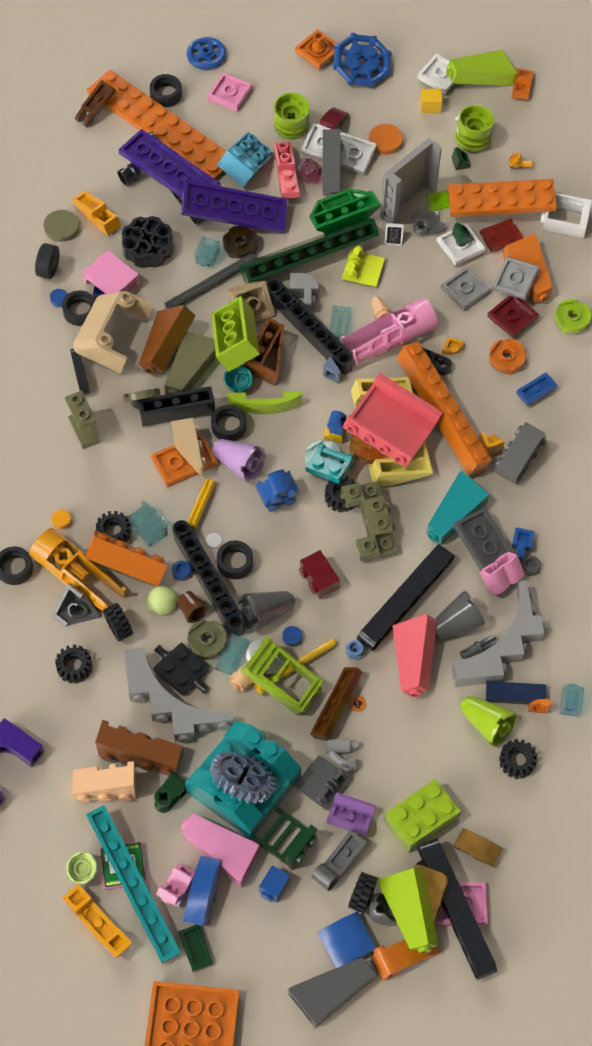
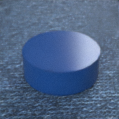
[50,289,67,307]
[172,560,191,581]
[282,626,302,647]

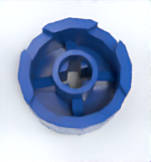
[256,469,299,512]

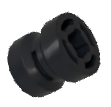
[117,163,141,186]

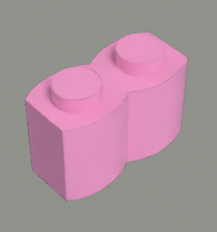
[480,552,525,595]

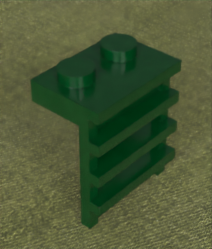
[252,807,318,870]

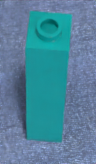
[426,470,489,545]

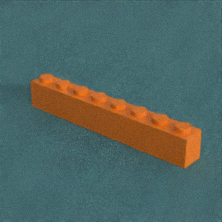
[397,341,492,477]

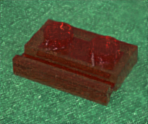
[480,218,523,253]

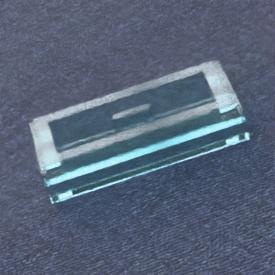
[329,305,351,340]

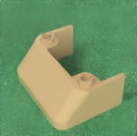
[73,291,154,374]

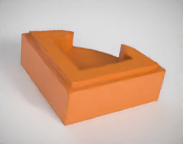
[528,699,551,713]

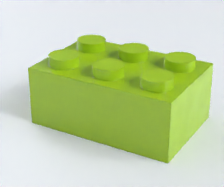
[384,779,461,853]

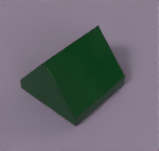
[451,147,471,170]
[452,223,474,246]

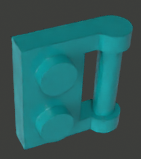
[305,443,355,484]

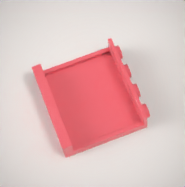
[343,373,443,468]

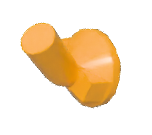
[508,152,533,169]

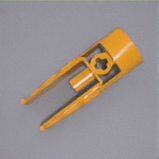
[29,528,126,610]

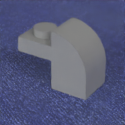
[290,273,319,312]

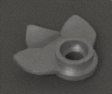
[412,209,446,236]

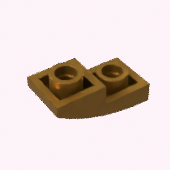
[453,828,503,867]

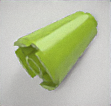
[460,696,518,747]

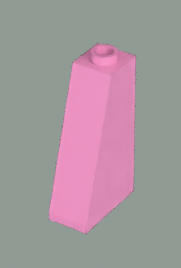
[181,813,260,887]

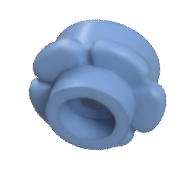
[345,640,365,659]

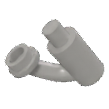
[325,738,358,772]

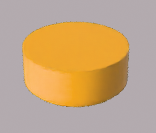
[51,509,71,529]

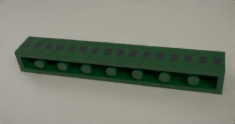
[238,218,379,283]

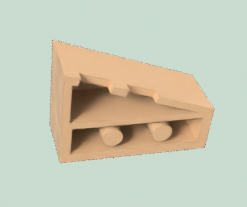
[73,761,136,803]

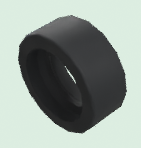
[150,74,182,107]
[35,243,60,279]
[62,290,95,326]
[211,405,246,441]
[216,540,253,579]
[0,546,33,585]

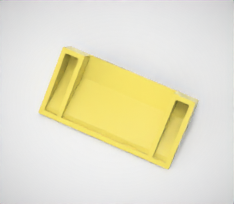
[351,377,433,487]

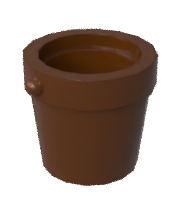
[177,591,209,623]

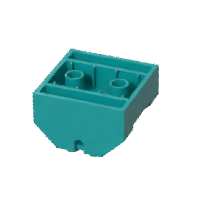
[185,721,301,840]

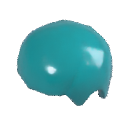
[223,365,254,393]

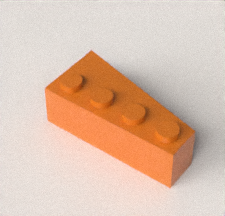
[85,530,167,586]

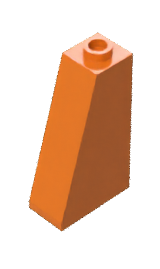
[503,234,553,304]

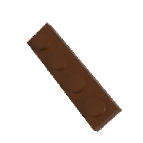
[310,667,362,740]

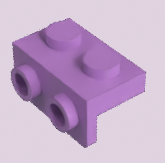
[326,793,375,836]

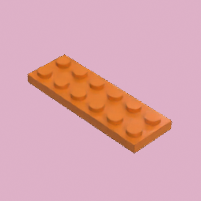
[448,179,557,217]

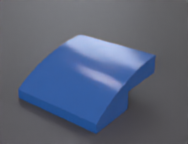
[318,912,377,968]

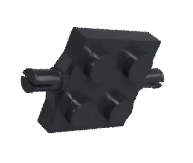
[153,642,210,696]

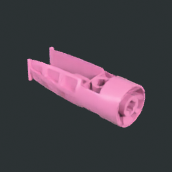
[341,298,438,366]

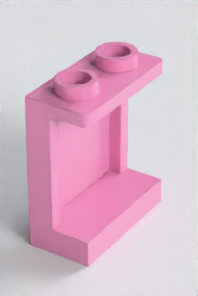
[83,250,140,294]

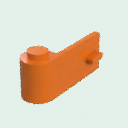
[371,940,440,981]

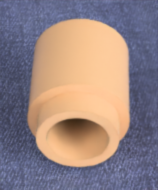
[230,664,253,691]

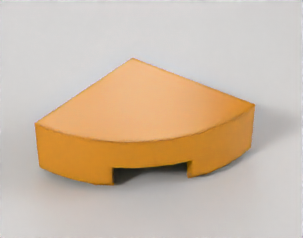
[441,336,465,355]

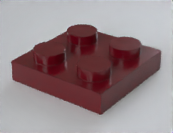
[487,295,539,339]

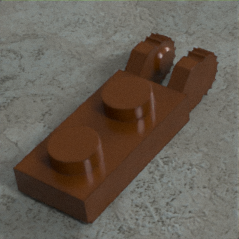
[75,80,116,127]

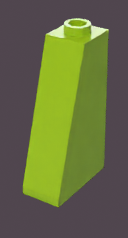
[446,49,517,86]
[378,868,439,954]

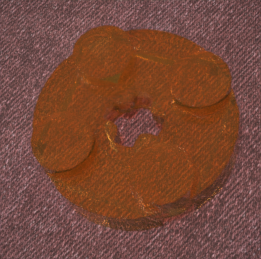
[349,434,384,464]

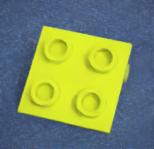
[342,246,385,287]

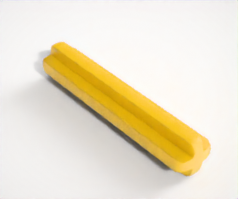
[187,478,215,529]

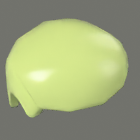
[146,586,177,616]
[66,852,98,884]

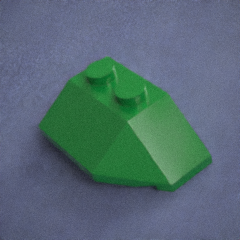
[309,189,381,233]

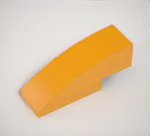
[72,190,121,236]

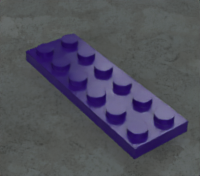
[118,129,221,198]
[181,179,287,234]

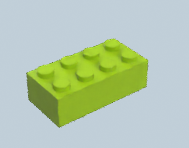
[211,296,260,372]

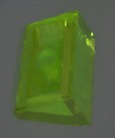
[426,190,449,211]

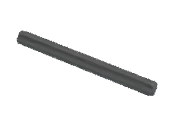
[164,253,256,309]

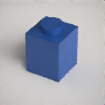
[259,865,290,902]

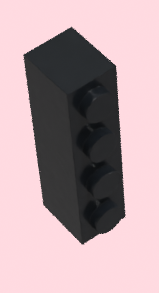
[138,386,215,427]

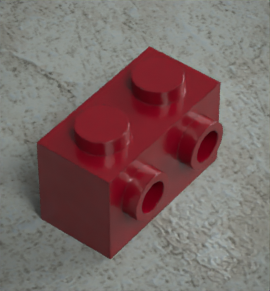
[299,550,340,599]

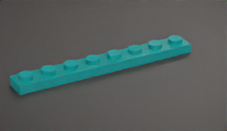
[86,805,181,964]

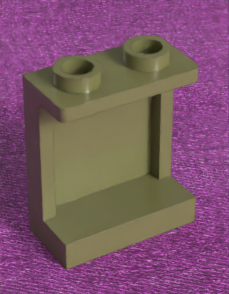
[65,390,100,449]

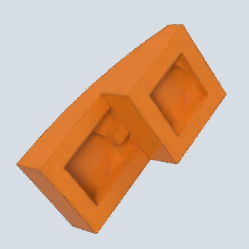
[512,68,533,100]

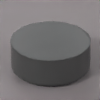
[521,556,541,576]

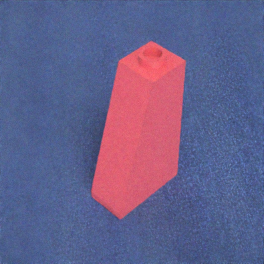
[393,614,437,697]

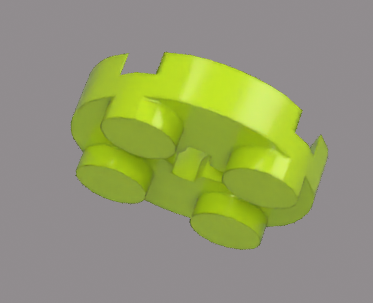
[554,299,591,334]

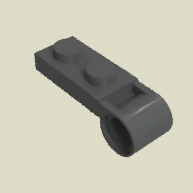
[312,830,368,891]

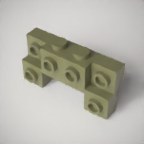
[341,481,398,561]

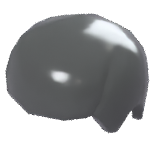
[368,892,396,925]

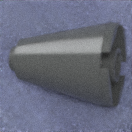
[435,590,486,640]

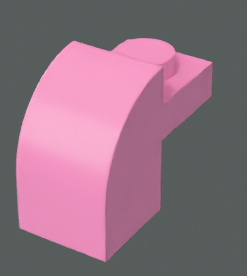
[156,863,195,907]

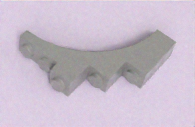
[452,580,547,687]
[124,647,234,743]

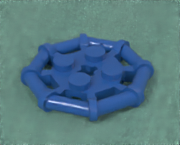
[332,32,392,88]

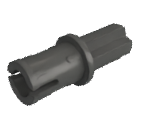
[460,635,498,659]

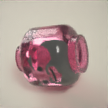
[296,158,322,184]

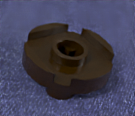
[223,226,258,259]

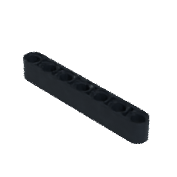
[267,279,353,374]
[173,520,245,637]
[356,544,455,651]
[417,838,498,980]

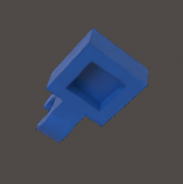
[512,527,535,563]

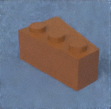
[244,317,285,386]

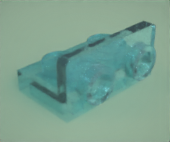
[127,500,168,547]

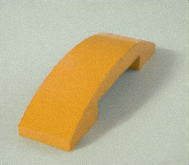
[62,884,133,959]

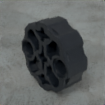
[121,216,173,268]

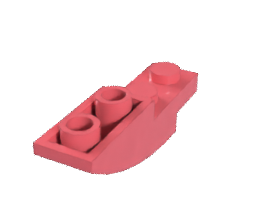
[274,142,299,198]

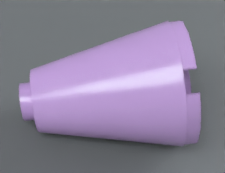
[212,439,266,482]

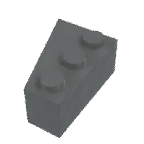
[495,422,546,484]

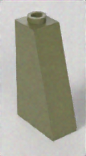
[164,332,216,395]

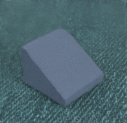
[323,357,341,383]

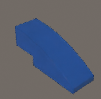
[183,856,222,926]

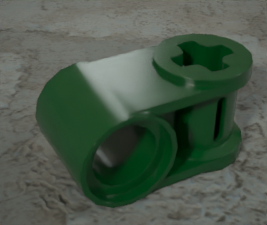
[154,772,187,813]

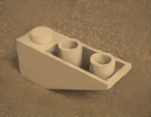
[171,418,206,476]

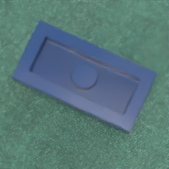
[516,373,557,407]

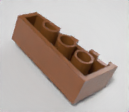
[95,720,184,776]

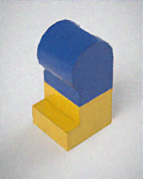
[324,411,347,444]

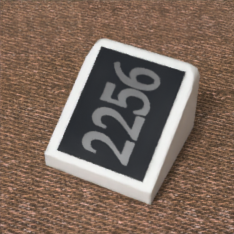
[384,223,404,245]

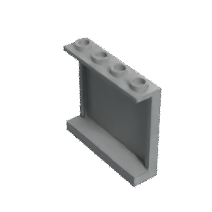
[380,138,442,224]

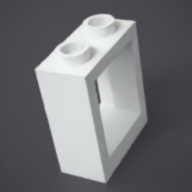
[540,193,592,238]

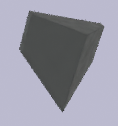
[52,583,101,626]

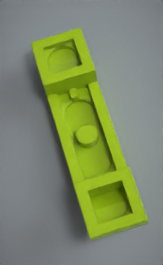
[227,391,302,414]

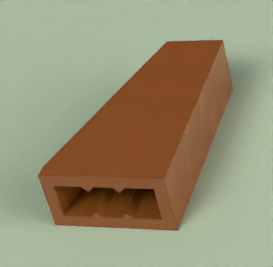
[138,305,195,375]

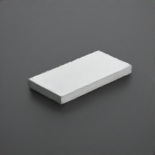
[300,122,377,175]

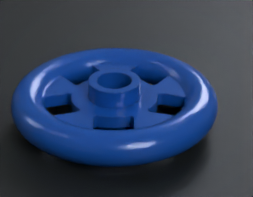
[186,37,226,70]

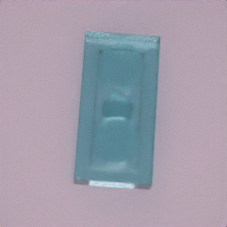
[215,633,249,675]

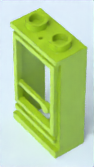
[240,636,324,715]

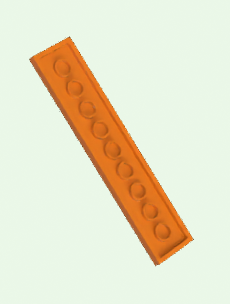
[87,69,226,180]

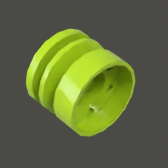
[273,92,310,139]
[455,105,495,152]

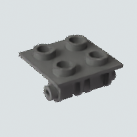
[294,755,351,810]

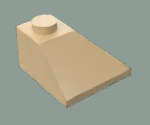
[226,281,275,322]

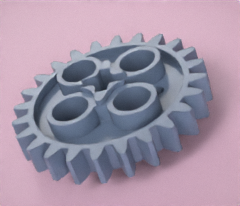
[209,750,276,804]

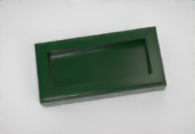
[178,924,213,973]

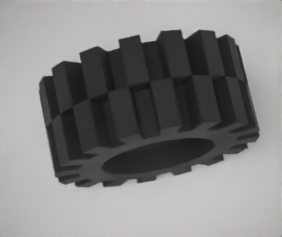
[325,476,357,512]
[96,511,131,543]
[102,603,133,641]
[55,644,92,684]
[499,739,537,779]
[348,872,378,914]

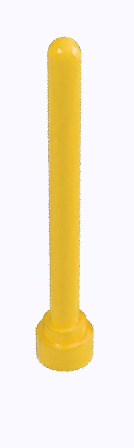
[253,639,337,695]

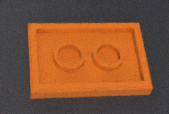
[151,433,218,488]

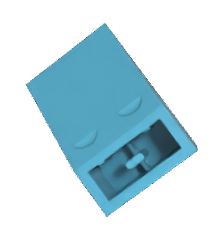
[217,132,274,187]

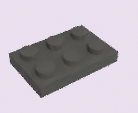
[453,507,514,571]

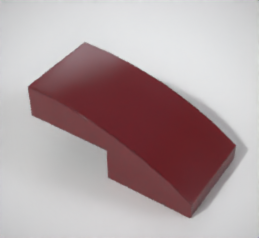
[320,107,349,129]

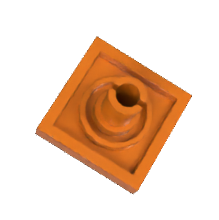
[295,29,337,70]

